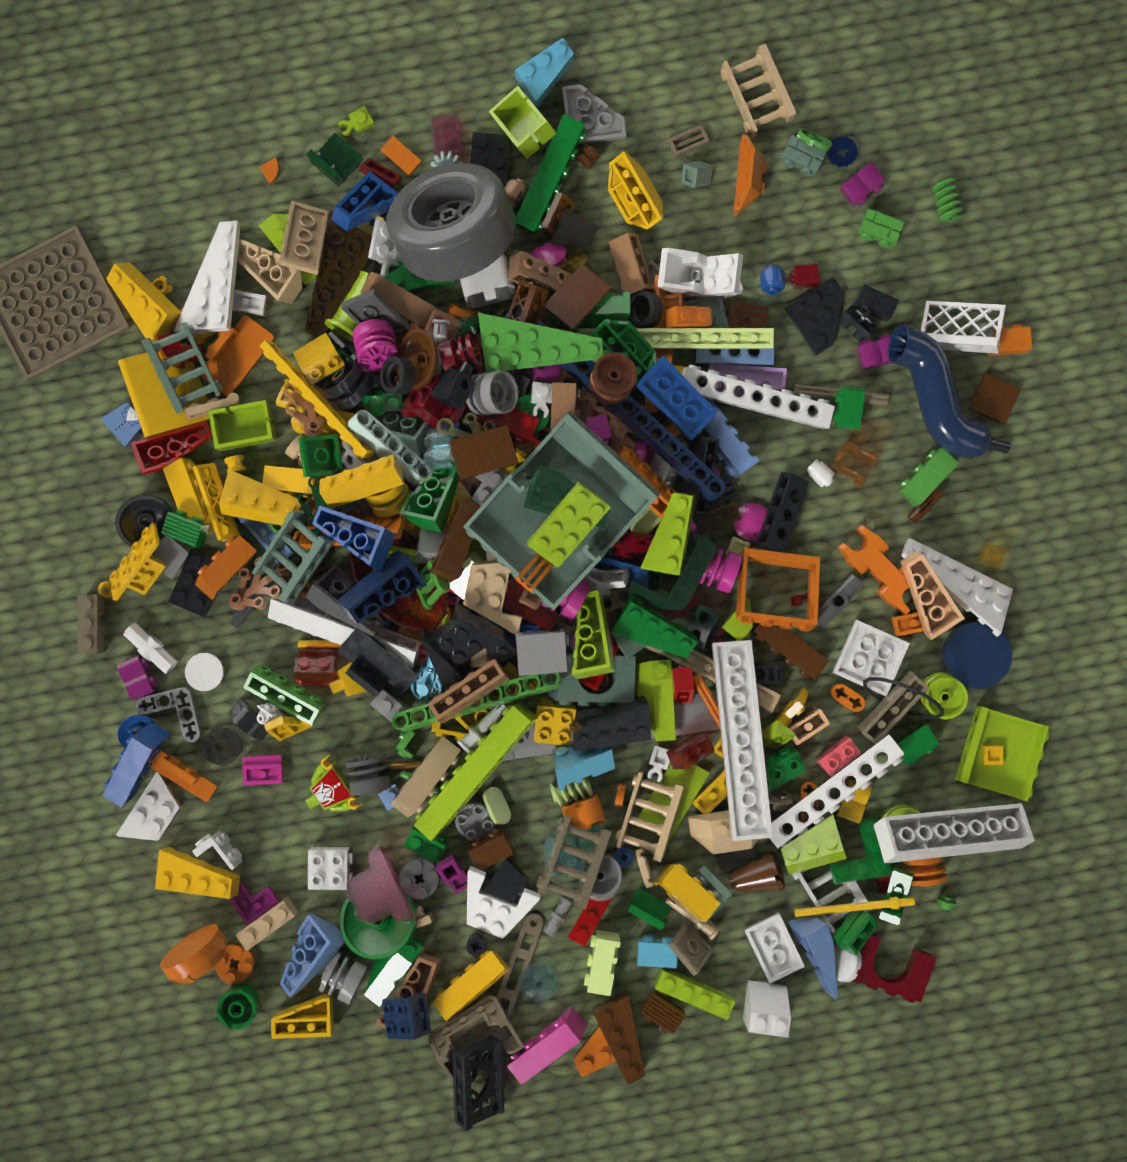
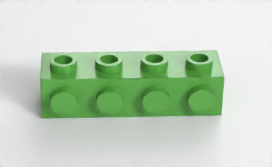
[243,664,326,726]

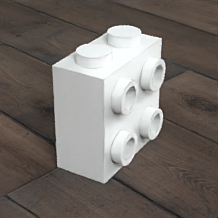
[308,847,353,890]

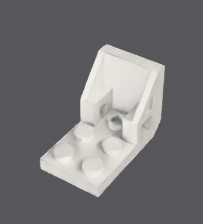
[658,248,743,298]

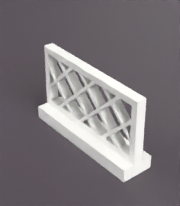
[921,301,1006,354]

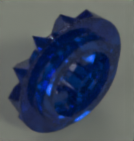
[827,136,858,168]

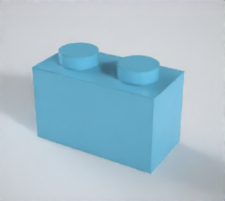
[636,935,677,968]

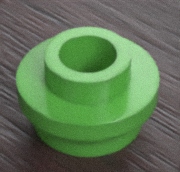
[937,893,957,910]

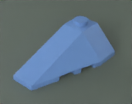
[280,914,345,999]
[788,917,838,999]

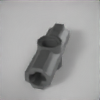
[818,574,864,628]

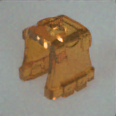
[832,442,879,488]

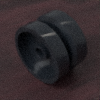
[323,360,374,410]

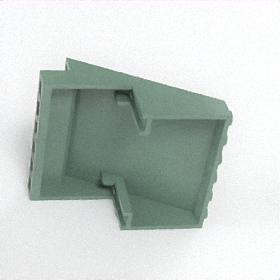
[463,411,660,610]

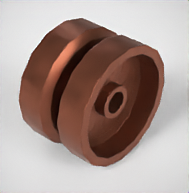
[589,353,637,404]

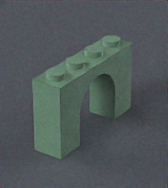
[554,654,636,707]

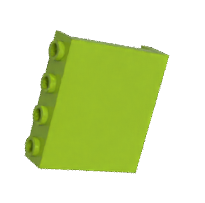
[955,705,1050,802]

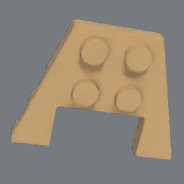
[463,562,522,634]

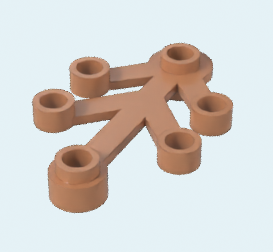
[283,370,337,437]
[229,557,292,610]

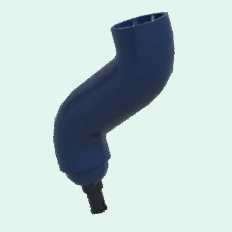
[887,325,1011,459]

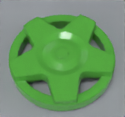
[797,129,832,151]

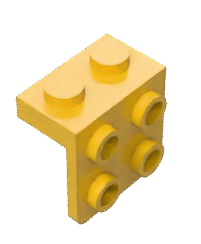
[534,697,576,746]

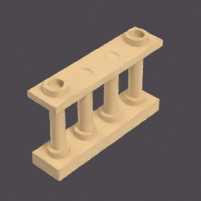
[720,43,797,138]
[615,771,685,862]

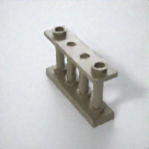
[536,816,611,909]

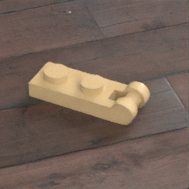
[185,393,239,420]

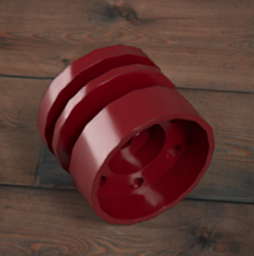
[439,332,485,375]

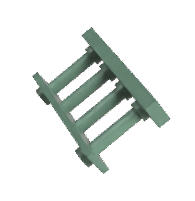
[141,322,223,414]
[252,510,335,603]

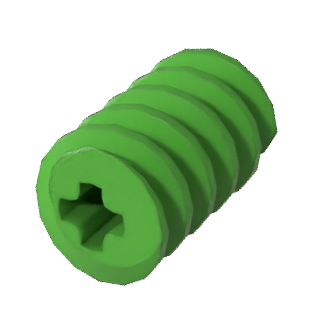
[932,178,964,223]

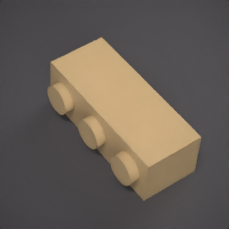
[235,896,299,951]

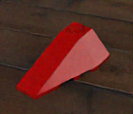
[131,420,213,475]

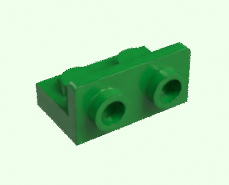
[404,826,449,863]

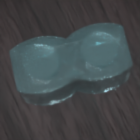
[424,427,455,470]

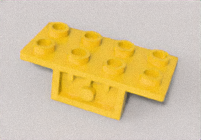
[110,522,166,601]

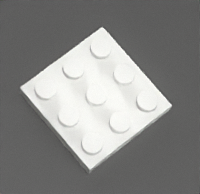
[832,620,910,697]

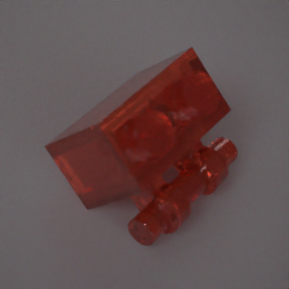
[294,647,338,685]

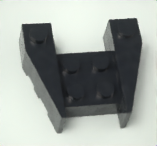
[422,604,516,689]

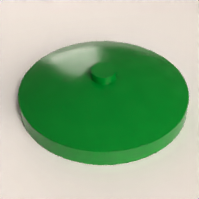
[340,879,417,960]

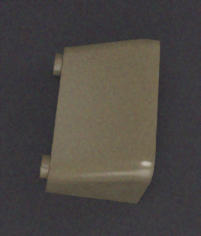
[428,996,525,1084]

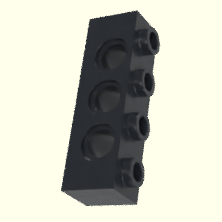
[755,472,810,553]

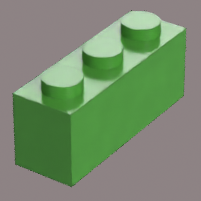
[898,448,959,507]

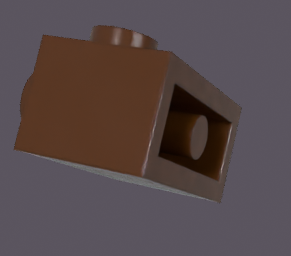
[468,827,514,870]

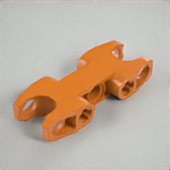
[837,525,910,615]

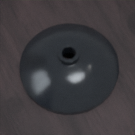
[115,494,174,547]

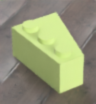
[584,930,620,996]

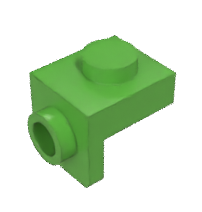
[396,730,417,759]

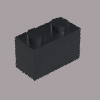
[852,284,899,322]

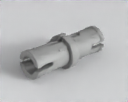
[543,896,573,937]

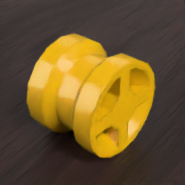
[224,455,247,474]

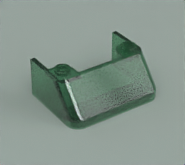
[628,531,716,610]

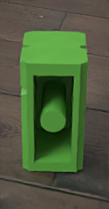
[857,208,904,248]

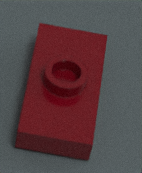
[358,158,402,189]

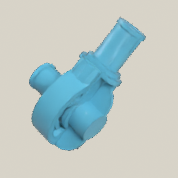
[411,656,445,703]

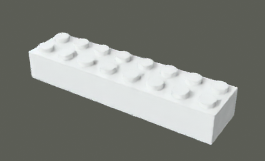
[874,803,1035,863]

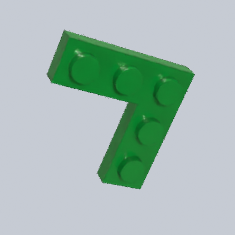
[829,817,892,885]

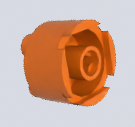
[561,794,606,833]

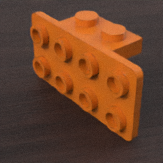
[200,315,274,397]

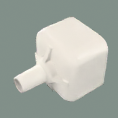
[460,254,515,309]

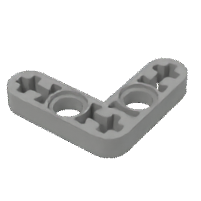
[136,687,202,742]

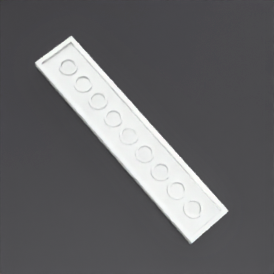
[712,640,773,841]

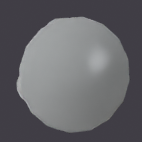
[455,802,494,841]

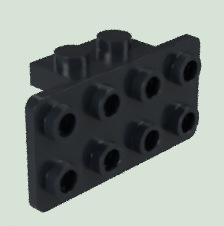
[338,628,419,698]

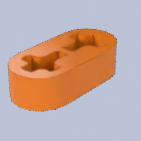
[830,684,865,712]

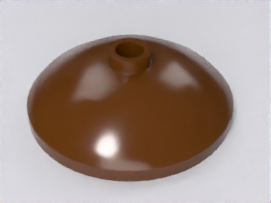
[397,329,439,389]

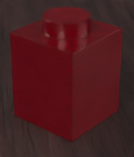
[789,264,820,290]

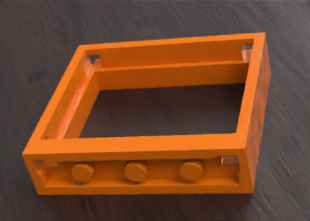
[736,548,820,631]

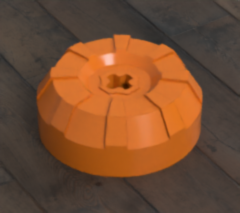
[160,924,227,985]

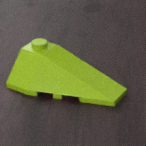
[634,660,676,742]

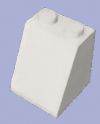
[743,980,791,1038]

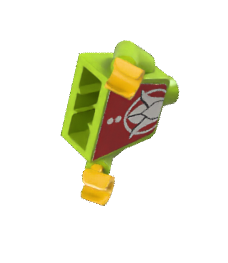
[305,755,363,812]

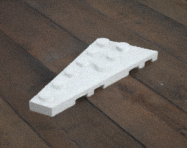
[174,221,241,333]
[901,538,1013,637]

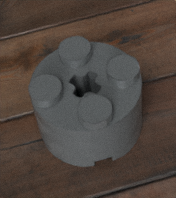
[399,856,440,899]

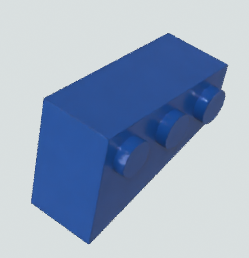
[331,171,398,231]

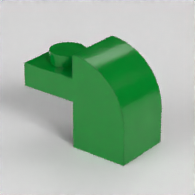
[362,387,403,415]

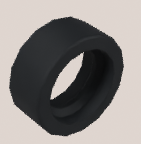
[628,290,663,328]
[380,356,415,395]

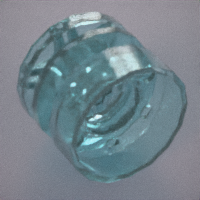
[545,836,581,878]

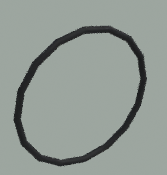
[863,677,944,719]

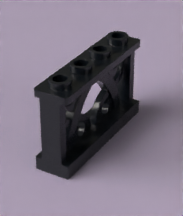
[452,1035,505,1131]

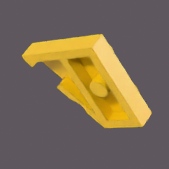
[774,687,809,727]
[264,716,313,741]

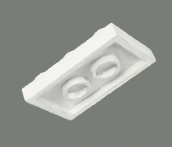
[744,912,805,983]

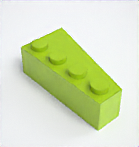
[640,492,696,576]

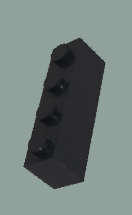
[679,434,720,515]

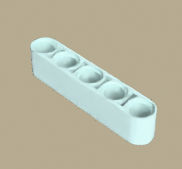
[348,410,432,486]

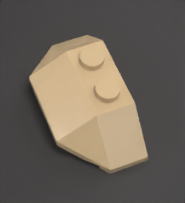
[688,810,758,854]

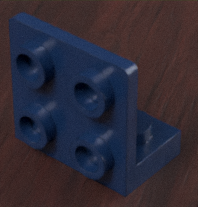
[382,993,432,1040]

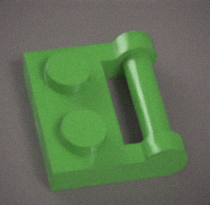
[416,560,450,610]

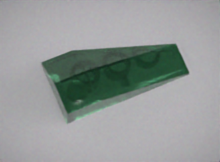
[523,464,611,528]

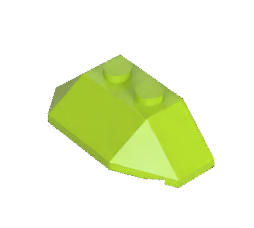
[258,214,316,286]

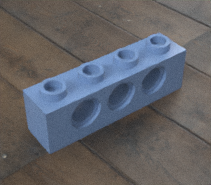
[695,341,775,366]

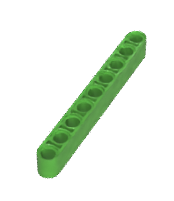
[392,672,563,732]

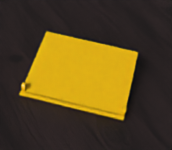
[118,342,209,438]

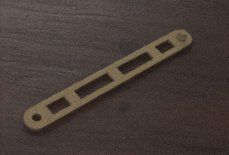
[478,913,543,1076]

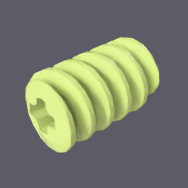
[550,776,593,806]

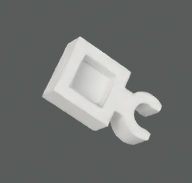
[531,382,552,418]
[648,746,674,782]

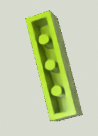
[654,967,735,1020]

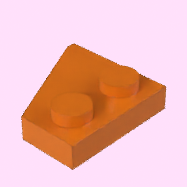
[573,1026,616,1077]

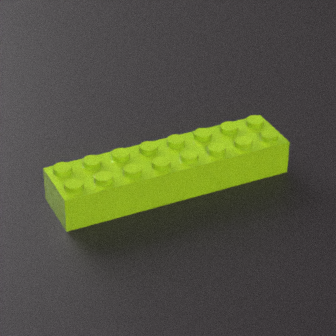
[414,702,538,841]

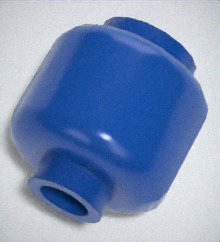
[760,265,785,296]

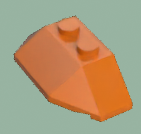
[733,134,766,216]

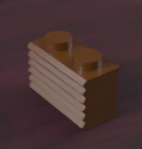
[640,989,686,1034]

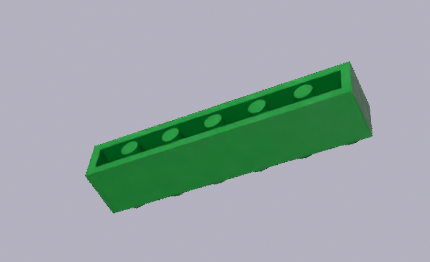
[515,114,587,235]

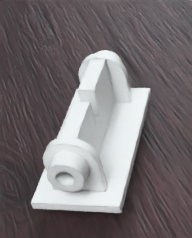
[257,703,290,724]

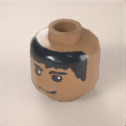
[505,178,529,209]

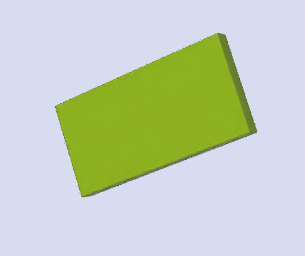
[637,753,710,839]

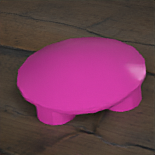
[530,242,566,266]
[733,503,767,541]

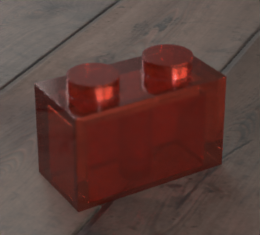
[666,734,715,770]

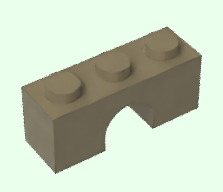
[77,595,105,653]

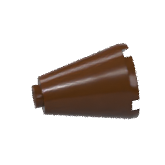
[729,851,785,892]

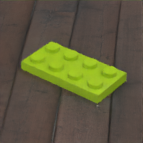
[526,481,611,568]

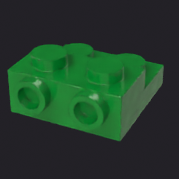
[298,434,344,478]

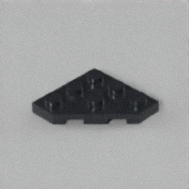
[784,276,844,357]

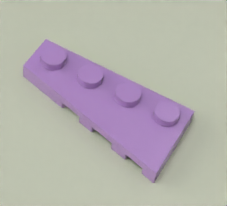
[706,363,787,402]

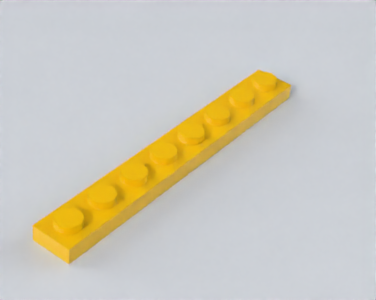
[260,340,375,459]

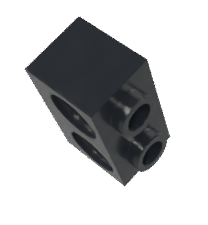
[685,605,726,652]

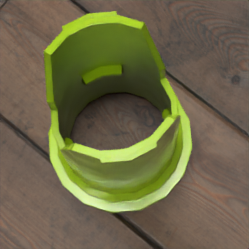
[325,271,369,343]

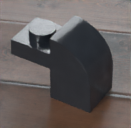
[228,698,268,741]

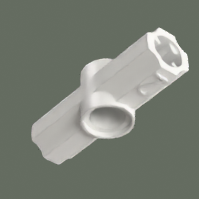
[123,623,179,674]

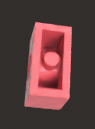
[815,736,861,777]

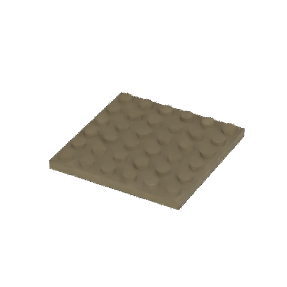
[0,225,131,381]

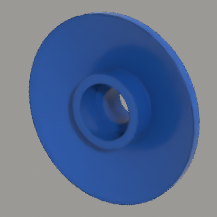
[117,715,156,748]

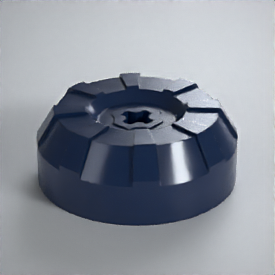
[942,622,1012,689]

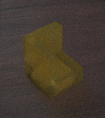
[977,543,1010,569]

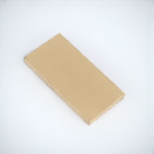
[278,201,329,275]

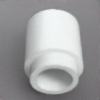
[806,459,835,488]

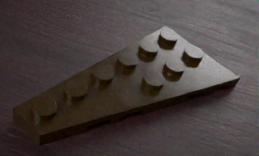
[304,211,372,338]

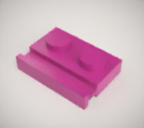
[242,755,284,785]

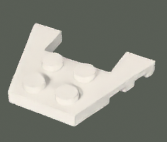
[467,866,541,939]

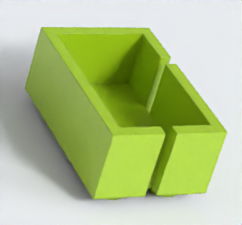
[489,86,556,159]
[208,400,277,451]

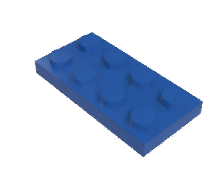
[635,356,717,441]

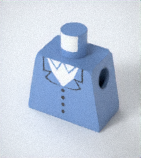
[101,403,143,449]

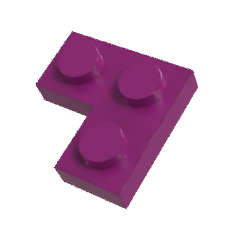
[229,881,281,925]

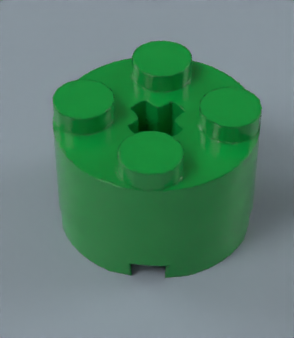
[217,983,261,1030]

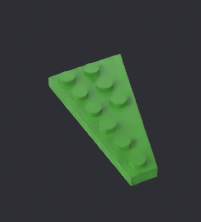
[478,313,604,373]

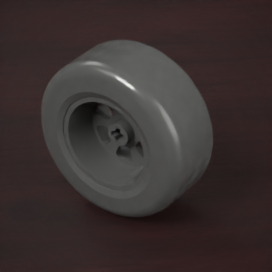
[386,163,516,282]

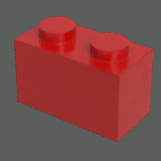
[672,666,694,704]

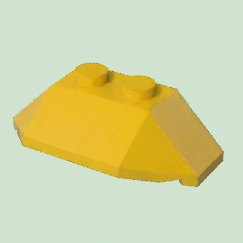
[608,151,664,230]

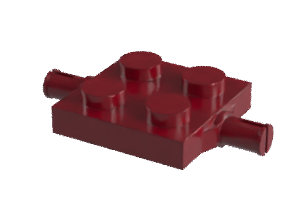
[612,531,655,565]

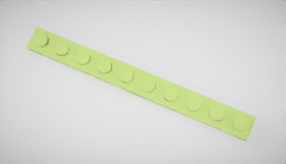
[578,328,774,349]

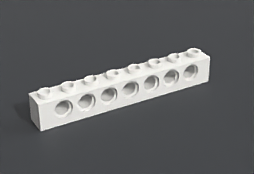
[682,365,835,429]
[770,735,905,849]

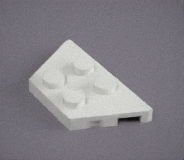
[116,772,181,841]

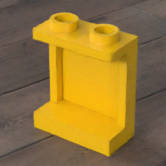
[293,333,344,385]

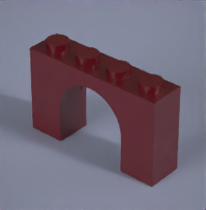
[851,933,936,1003]

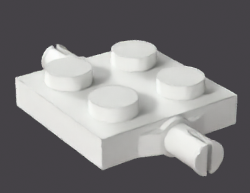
[368,219,404,277]

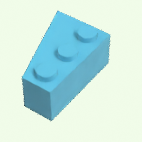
[515,38,574,109]
[552,746,615,791]

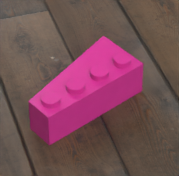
[507,1006,587,1085]

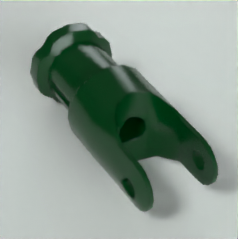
[456,314,500,335]

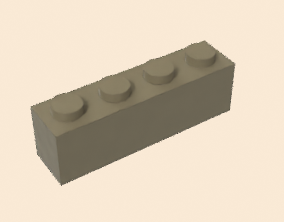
[857,671,929,745]

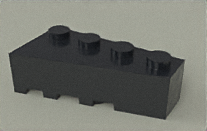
[569,695,652,751]

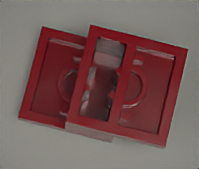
[401,376,467,429]

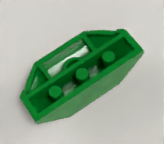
[590,319,657,389]

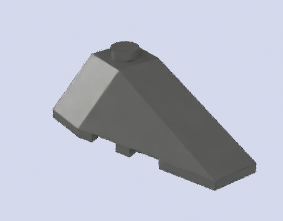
[306,564,385,636]

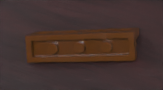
[506,280,549,325]

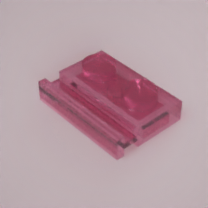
[432,115,463,157]

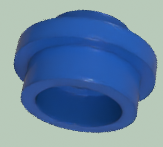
[614,847,633,867]

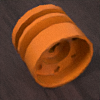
[903,857,948,887]

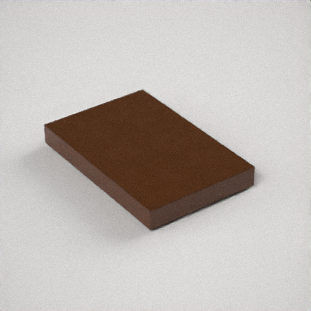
[543,264,612,331]
[449,425,519,481]

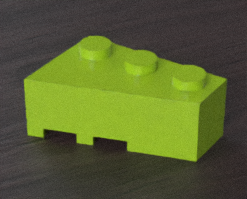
[781,815,847,874]

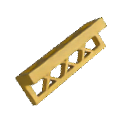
[193,463,239,542]

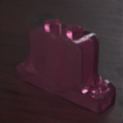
[346,845,416,924]

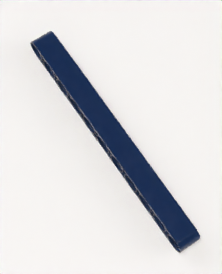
[560,360,725,501]

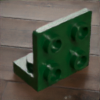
[306,133,363,187]

